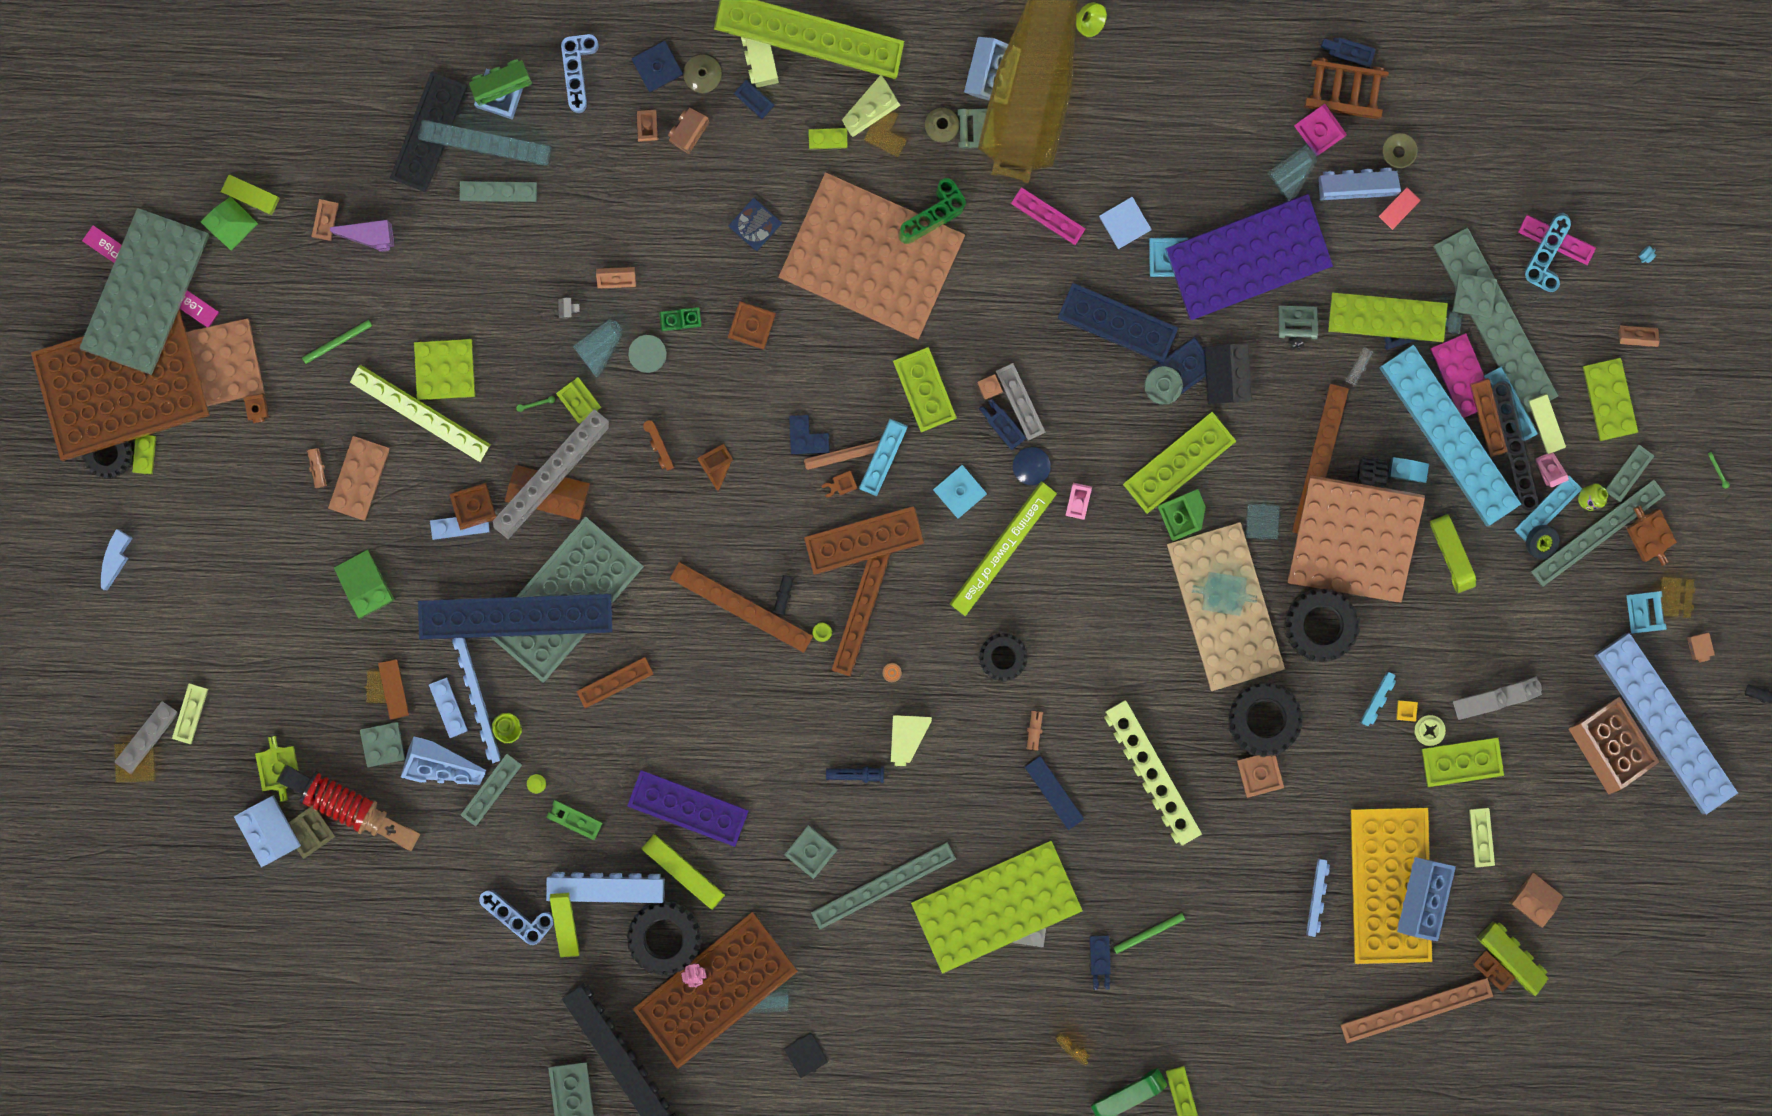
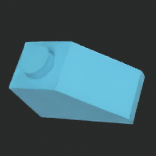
[1388,457,1429,483]

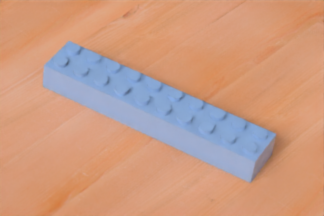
[1594,633,1738,815]

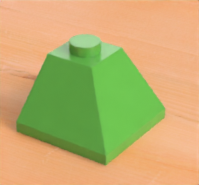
[201,197,258,251]
[1158,489,1206,541]

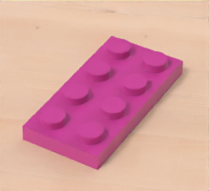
[1430,334,1485,418]

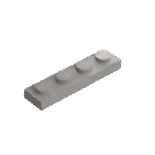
[996,363,1046,441]
[115,701,178,774]

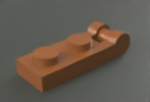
[643,420,674,471]

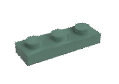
[1605,445,1654,502]

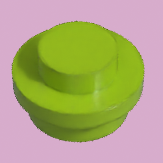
[527,774,546,794]

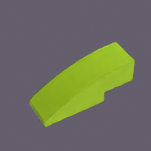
[221,175,280,215]

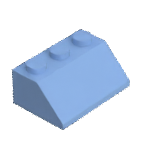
[964,37,1020,104]
[234,795,301,867]

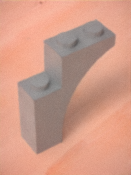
[1453,676,1542,720]

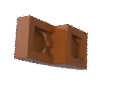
[1473,951,1516,993]

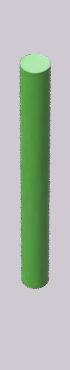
[302,319,372,364]
[1113,913,1185,954]

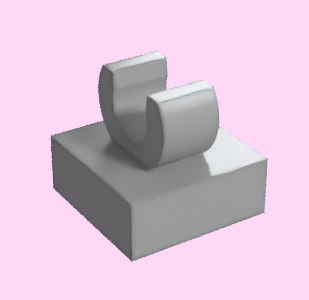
[558,298,580,319]

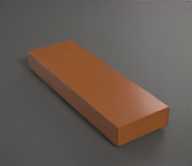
[378,659,409,720]

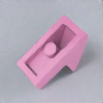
[1535,453,1569,487]
[1066,483,1092,519]

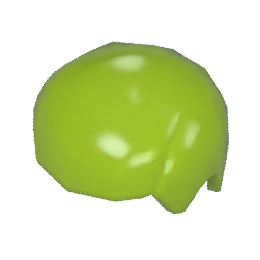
[492,713,522,743]

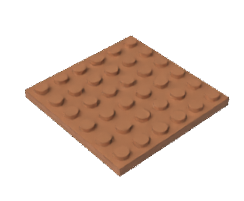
[1288,475,1425,603]

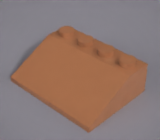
[1569,697,1659,794]

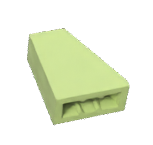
[891,715,932,766]

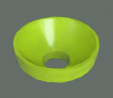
[1076,2,1107,37]

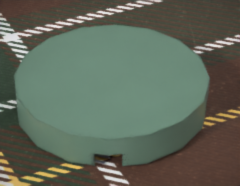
[628,335,667,373]
[1144,366,1183,405]

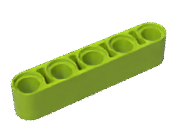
[641,834,725,910]

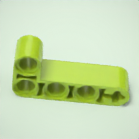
[1430,514,1476,594]

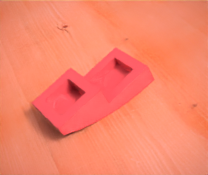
[1379,187,1421,230]

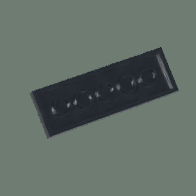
[390,72,467,193]

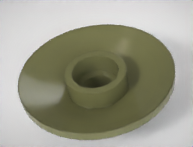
[683,55,722,93]

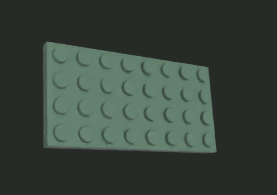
[79,208,209,375]
[491,517,644,683]

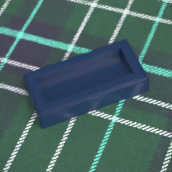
[734,79,775,119]

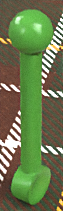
[517,396,555,412]
[1708,452,1730,489]

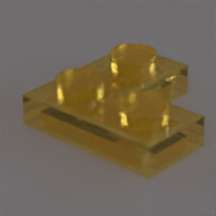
[864,111,907,158]

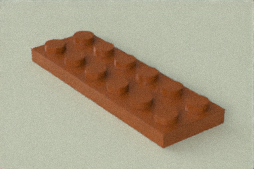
[804,506,925,575]

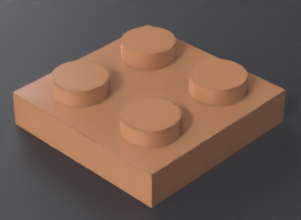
[1237,755,1284,798]

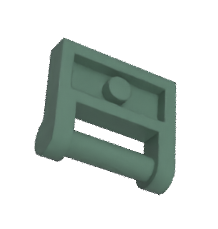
[958,109,993,149]
[1278,306,1318,339]

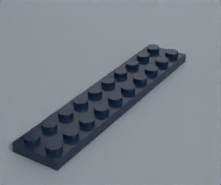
[418,594,613,640]

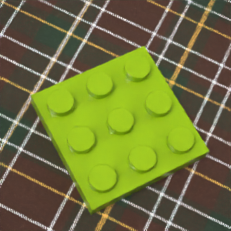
[414,339,475,400]

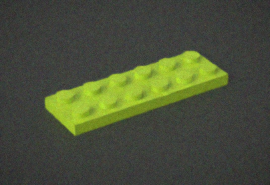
[1328,293,1448,342]
[1123,412,1236,514]

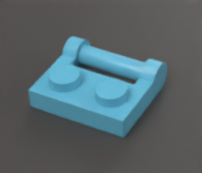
[1626,591,1667,634]

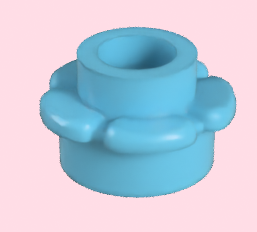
[1638,246,1656,263]

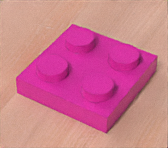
[1294,104,1347,157]

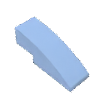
[101,529,132,590]

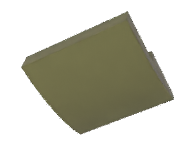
[289,806,335,859]

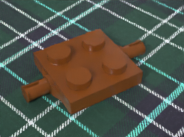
[1626,505,1677,566]

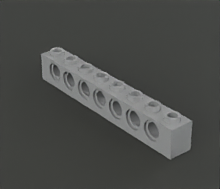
[493,409,609,539]

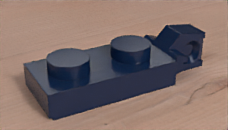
[1321,38,1376,68]

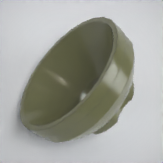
[925,108,960,143]
[1382,133,1418,168]

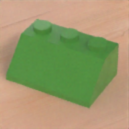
[469,59,532,106]

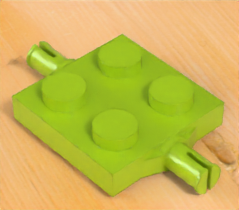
[255,736,299,802]

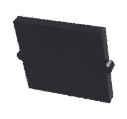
[784,1033,828,1078]

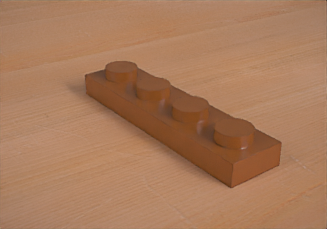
[1470,378,1507,457]
[576,657,654,708]

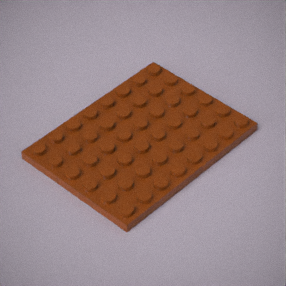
[31,309,210,461]

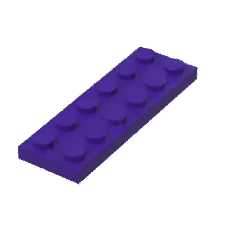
[627,770,749,847]

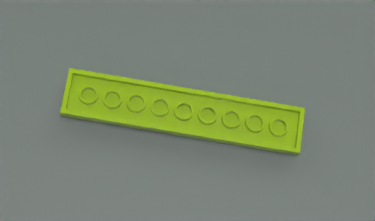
[714,0,904,79]

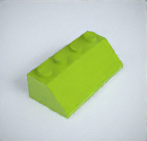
[1476,922,1549,996]

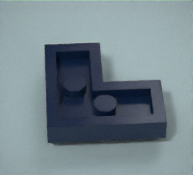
[789,415,829,455]

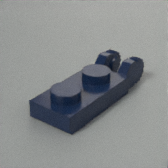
[979,398,1026,451]
[1090,935,1111,990]

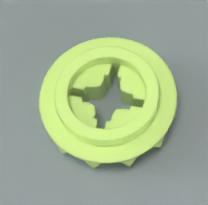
[1414,715,1446,746]

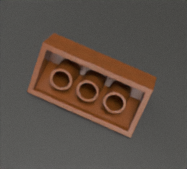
[505,465,590,521]

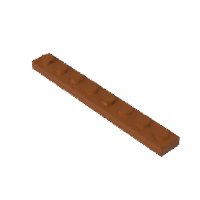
[1292,384,1349,534]
[832,553,891,676]
[670,562,813,653]

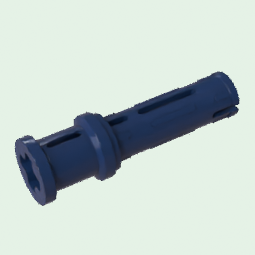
[826,766,884,783]

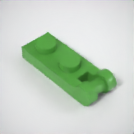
[546,800,603,840]

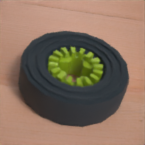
[1525,525,1560,559]

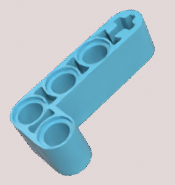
[1525,213,1571,292]

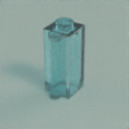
[748,990,789,1013]

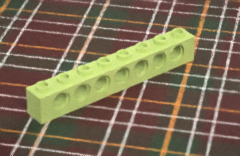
[1104,700,1202,845]

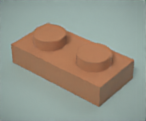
[312,199,339,241]
[596,267,636,288]
[1619,325,1660,347]

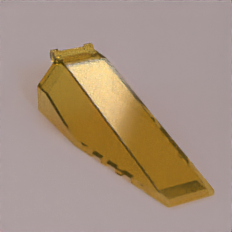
[978,0,1077,183]

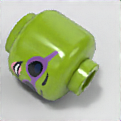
[1578,484,1608,511]

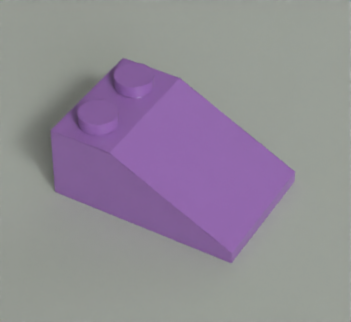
[330,220,394,252]

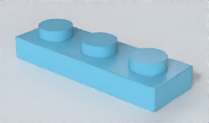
[1360,672,1396,726]

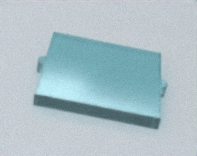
[1246,503,1279,541]

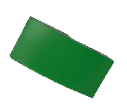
[659,308,701,331]

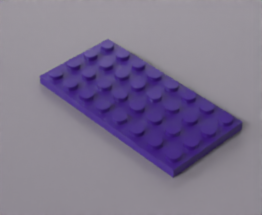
[1165,194,1333,320]

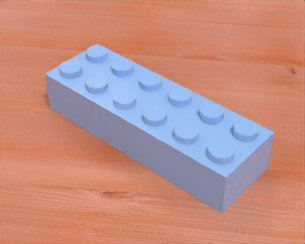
[546,872,665,903]

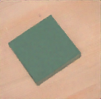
[784,825,838,879]

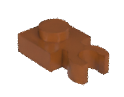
[822,471,858,498]

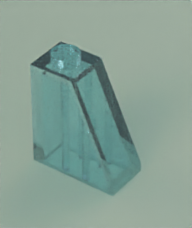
[1267,145,1317,201]
[573,319,623,378]

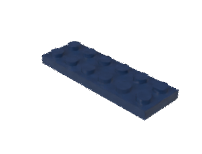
[1057,283,1178,364]

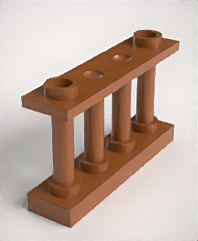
[1304,58,1389,120]

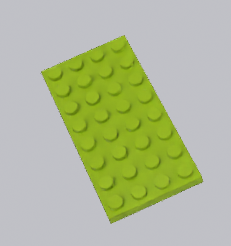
[911,841,1082,973]

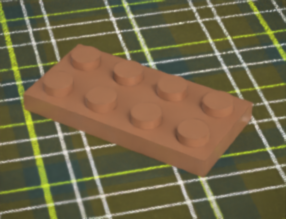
[328,436,390,521]

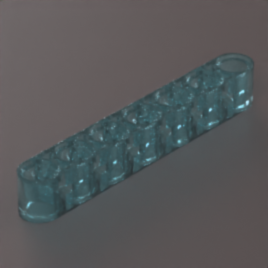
[418,120,552,166]

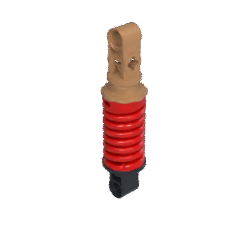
[276,764,420,851]

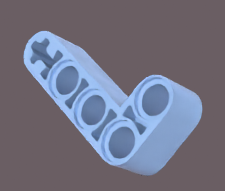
[561,34,599,113]
[479,890,554,945]

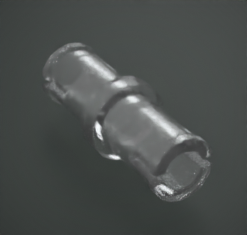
[1345,347,1374,386]

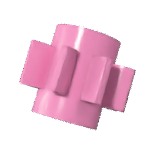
[681,964,707,987]

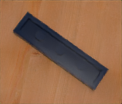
[1025,756,1084,830]

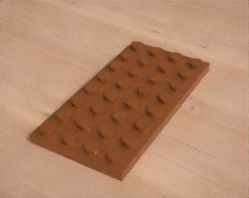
[633,912,798,1069]

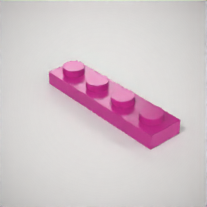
[1011,187,1085,245]
[1518,214,1596,265]

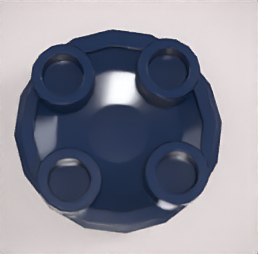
[1013,447,1051,485]

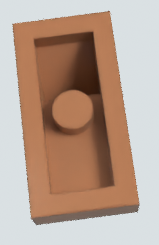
[637,110,659,142]

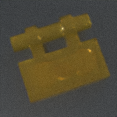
[1660,577,1695,618]

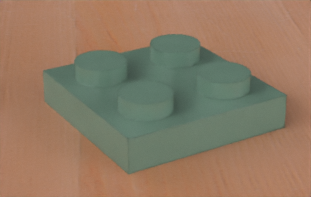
[1453,274,1497,318]
[360,722,406,767]

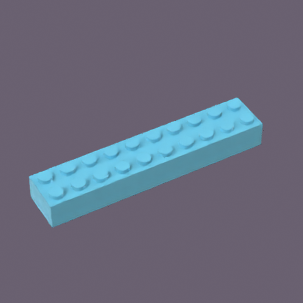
[1379,345,1521,526]

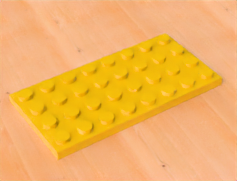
[1350,808,1432,964]

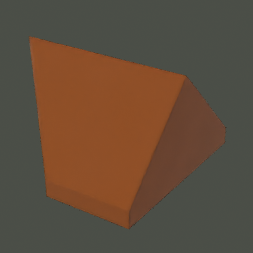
[697,444,733,492]

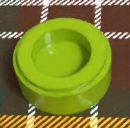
[813,623,832,642]

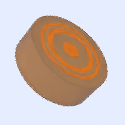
[883,663,902,682]

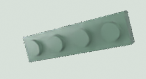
[460,181,537,202]
[461,754,522,827]

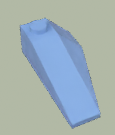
[401,737,486,785]

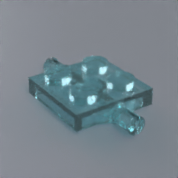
[1192,572,1258,616]

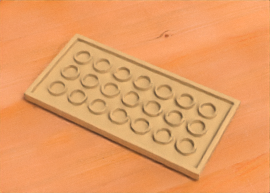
[1167,522,1285,691]

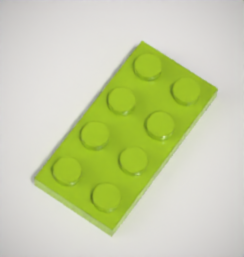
[893,347,957,433]
[1583,358,1638,441]
[1421,738,1504,787]

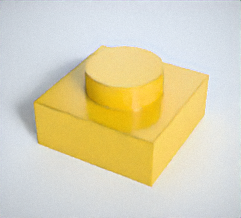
[1396,701,1418,721]

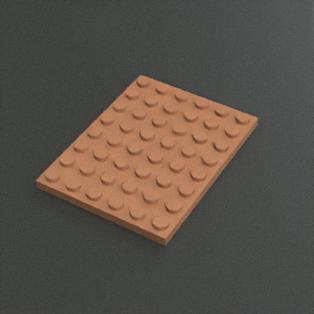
[779,172,965,340]

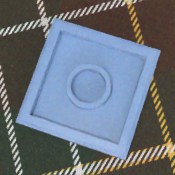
[1099,197,1151,249]

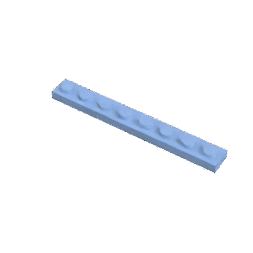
[452,638,501,763]

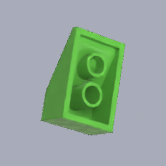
[334,550,395,619]

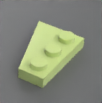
[842,75,901,137]

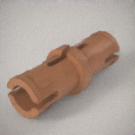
[307,448,327,488]
[1026,711,1043,750]

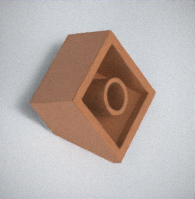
[668,108,710,154]
[1509,873,1563,928]

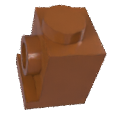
[243,394,269,424]

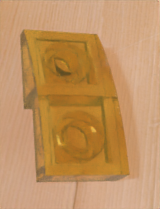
[1055,1033,1089,1065]

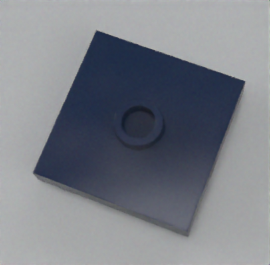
[632,41,683,93]

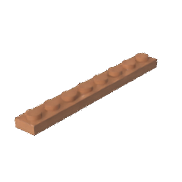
[1340,978,1493,1043]

